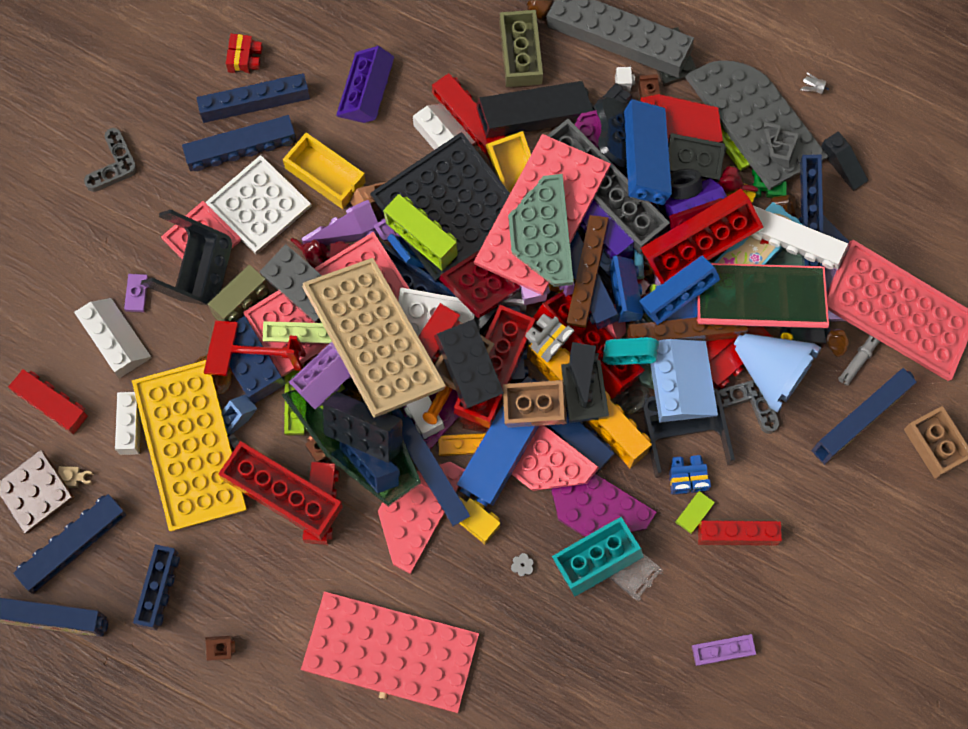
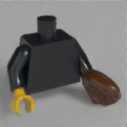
[780,304,849,357]

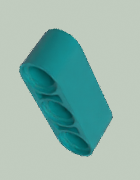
[602,337,659,365]

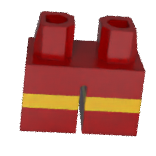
[226,33,263,74]

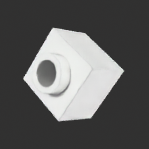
[615,67,635,92]

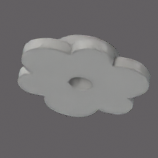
[511,553,533,577]

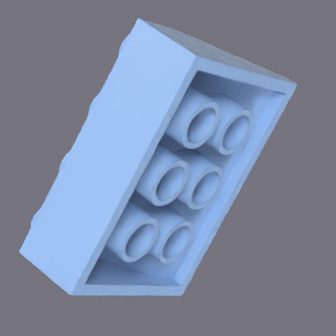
[650,339,718,422]

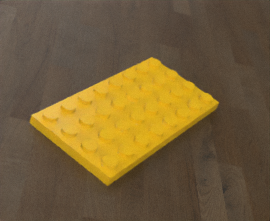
[132,360,247,532]

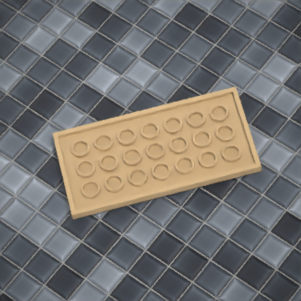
[302,258,446,418]

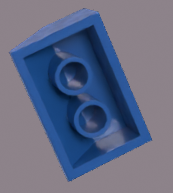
[609,256,645,323]

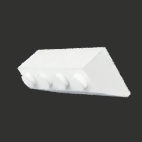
[74,298,152,379]

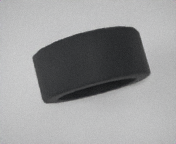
[670,168,703,200]

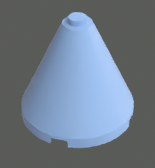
[734,334,821,413]

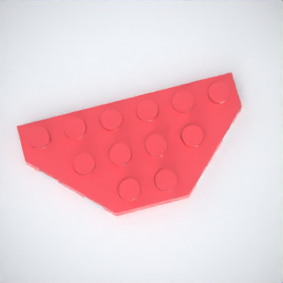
[497,413,599,491]
[378,462,465,575]

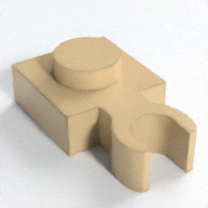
[58,466,93,488]

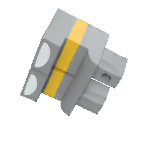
[525,314,574,363]

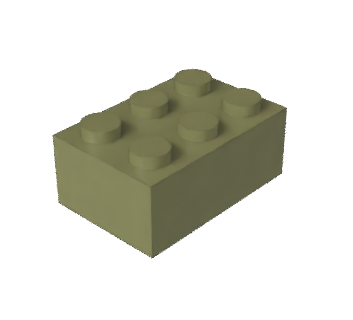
[208,265,270,322]

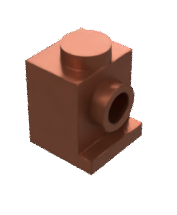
[638,74,660,101]
[305,434,335,463]
[205,636,235,661]

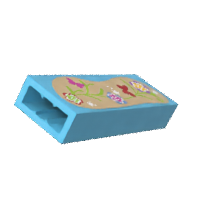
[706,202,802,307]

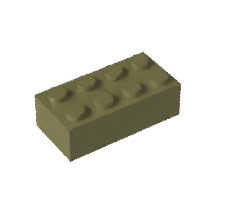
[499,10,543,87]

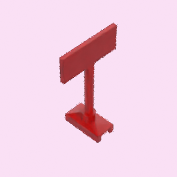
[203,321,306,376]

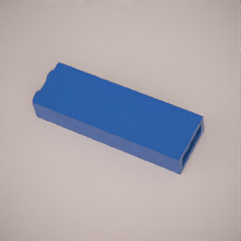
[624,99,672,205]
[456,403,539,506]

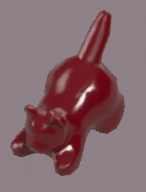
[715,166,758,193]
[290,238,328,268]

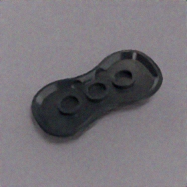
[596,97,627,168]

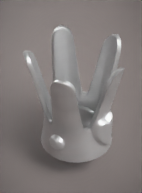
[800,72,829,94]

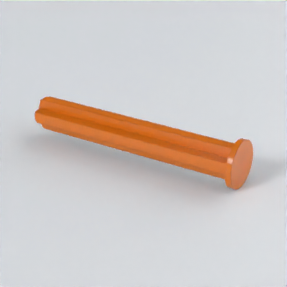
[422,386,452,424]

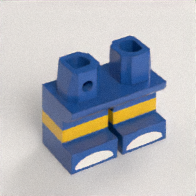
[669,455,711,495]

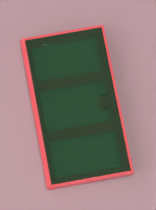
[697,263,829,328]

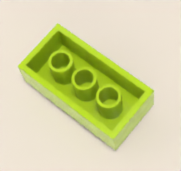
[383,194,458,271]

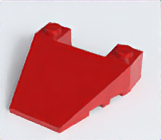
[641,94,723,143]

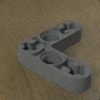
[84,128,137,192]
[719,380,779,434]

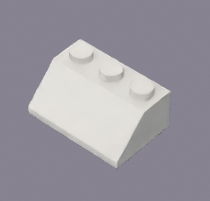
[413,104,476,150]

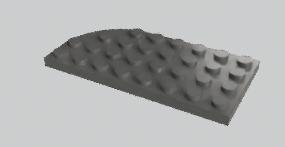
[685,61,828,190]

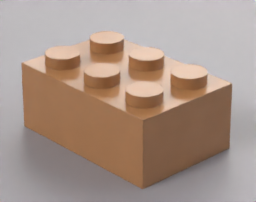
[503,380,567,428]
[904,406,968,479]

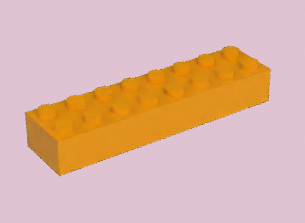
[527,343,652,469]

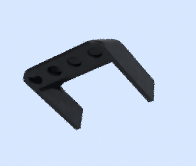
[140,210,232,306]
[643,388,735,478]

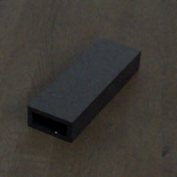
[476,81,594,138]

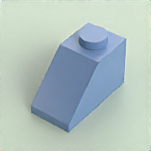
[222,394,257,437]

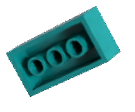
[552,517,644,597]

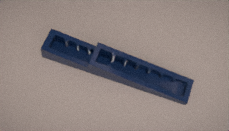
[402,416,470,527]

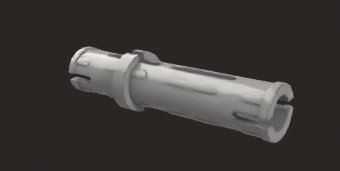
[838,335,880,386]

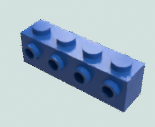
[640,255,721,325]

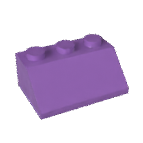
[289,342,351,409]

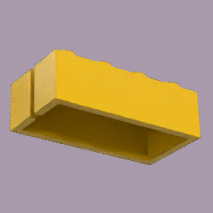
[486,131,531,193]
[283,133,366,209]

